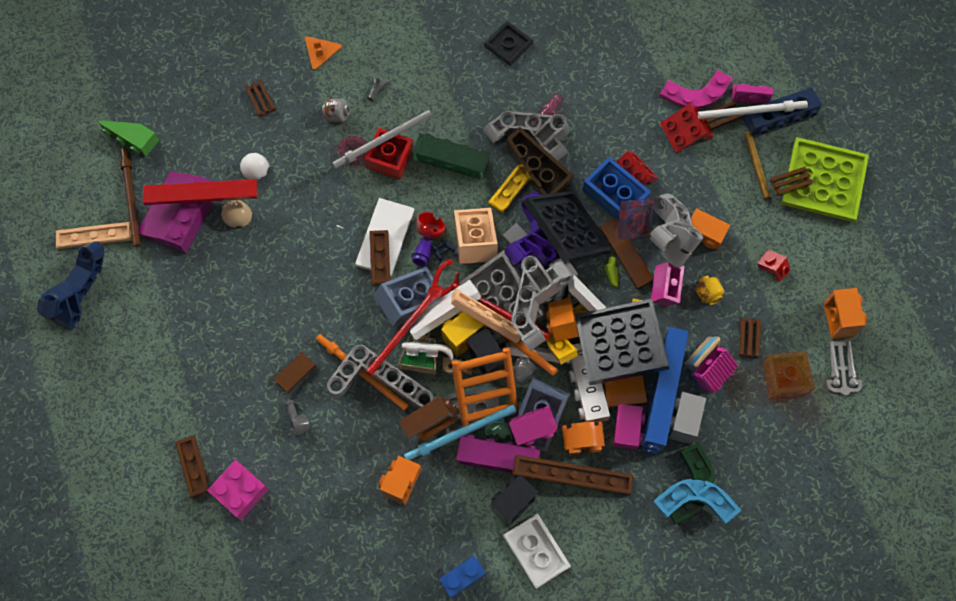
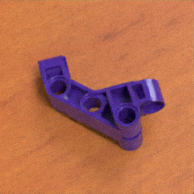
[504,192,557,269]

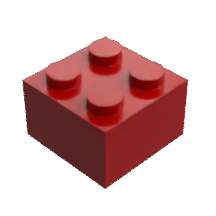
[364,128,414,180]

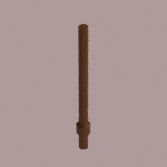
[120,148,141,247]

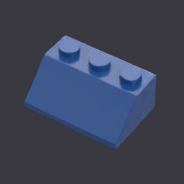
[582,157,651,226]

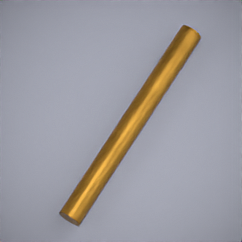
[744,131,771,199]

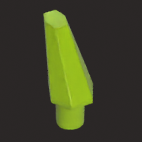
[604,257,618,287]

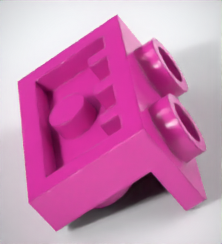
[732,84,773,104]

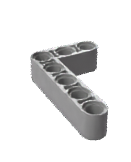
[327,345,433,409]

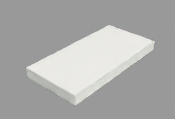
[355,198,415,277]
[406,280,481,340]

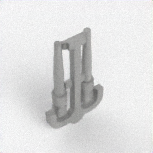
[826,341,862,396]

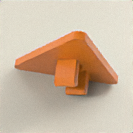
[305,37,342,70]

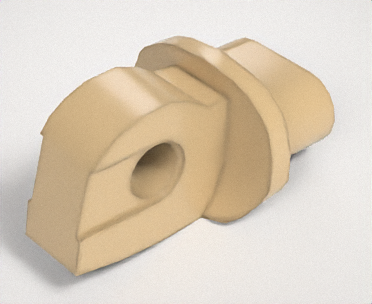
[443,357,473,376]

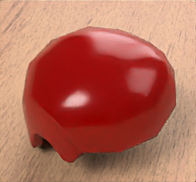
[417,212,445,239]

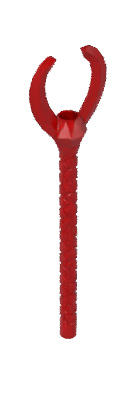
[366,260,459,376]

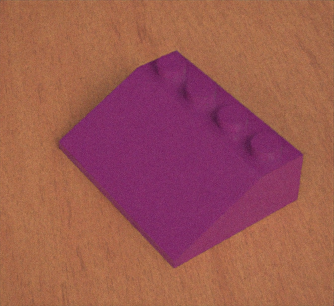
[139,171,214,254]

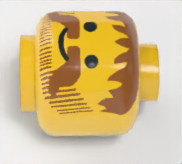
[696,276,724,305]

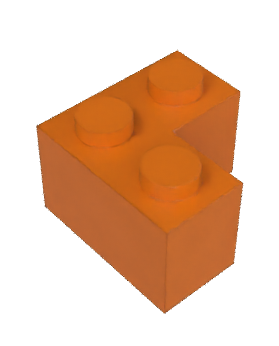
[378,456,422,505]

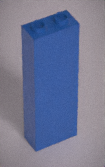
[641,327,689,455]

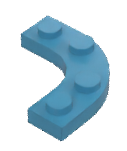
[653,479,742,525]

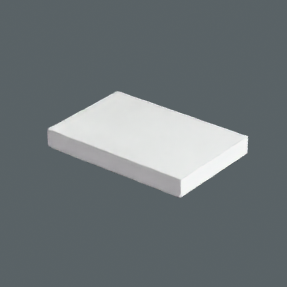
[503,513,571,589]

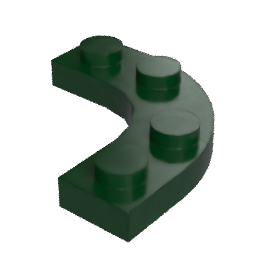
[670,443,714,525]

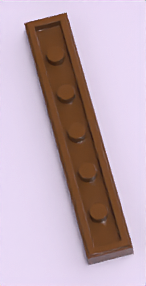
[512,455,633,495]

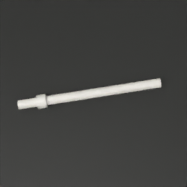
[698,100,808,119]

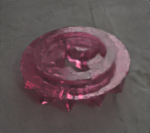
[338,135,366,163]

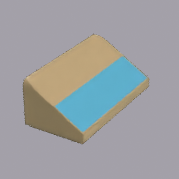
[684,337,721,372]

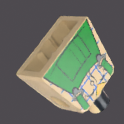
[398,331,436,375]

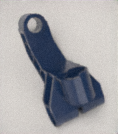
[37,241,105,330]

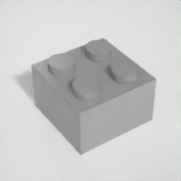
[668,392,706,445]

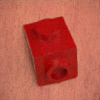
[757,250,791,282]

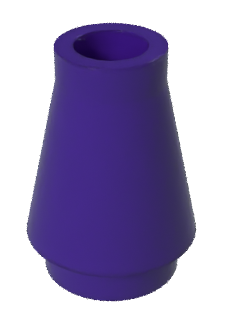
[411,237,432,267]

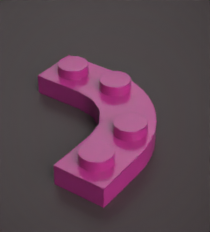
[659,70,733,108]

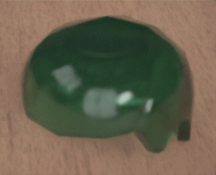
[484,421,515,443]

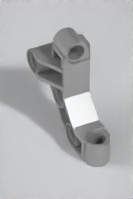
[483,111,570,161]
[650,193,703,268]
[512,256,574,351]

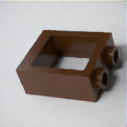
[399,396,460,445]

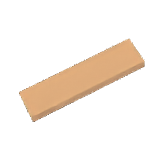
[56,222,132,250]
[451,289,521,343]

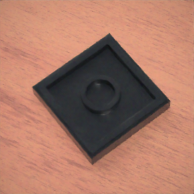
[484,21,534,66]

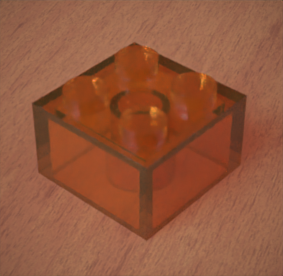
[762,351,814,399]

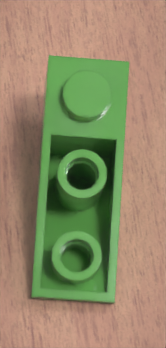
[98,120,159,157]

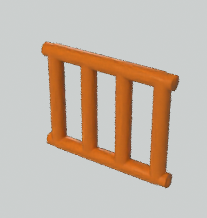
[452,348,518,426]

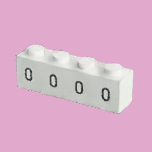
[566,343,610,423]

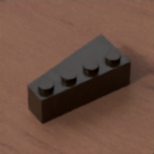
[506,127,574,195]

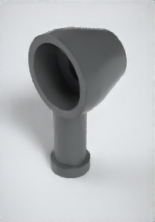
[285,400,310,437]

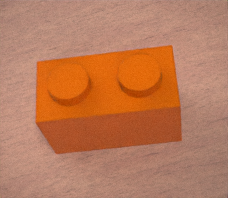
[691,209,730,250]
[546,297,579,342]

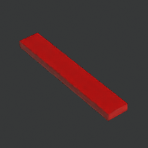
[143,179,258,205]

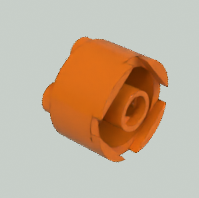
[562,422,605,455]

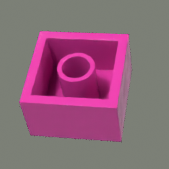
[207,459,269,520]

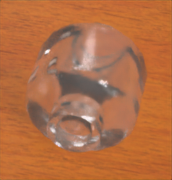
[512,357,538,386]

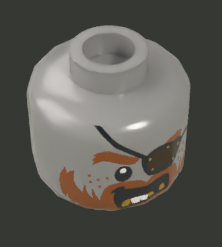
[322,98,350,122]

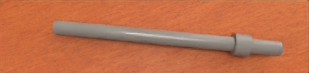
[332,110,432,168]

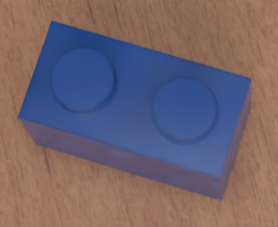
[439,556,486,599]

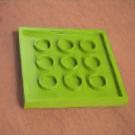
[781,137,869,223]

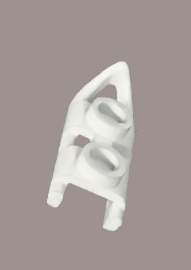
[402,342,454,361]

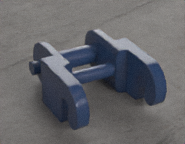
[431,238,458,264]

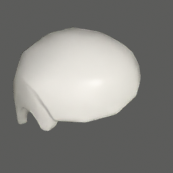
[240,153,270,180]

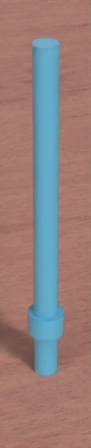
[404,405,517,460]

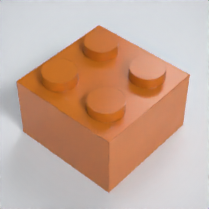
[823,288,867,339]

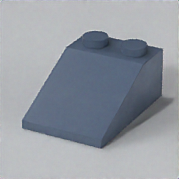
[374,267,442,326]
[510,379,570,452]

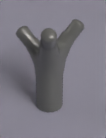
[367,77,391,101]

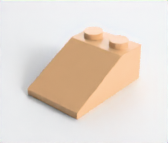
[454,208,498,264]

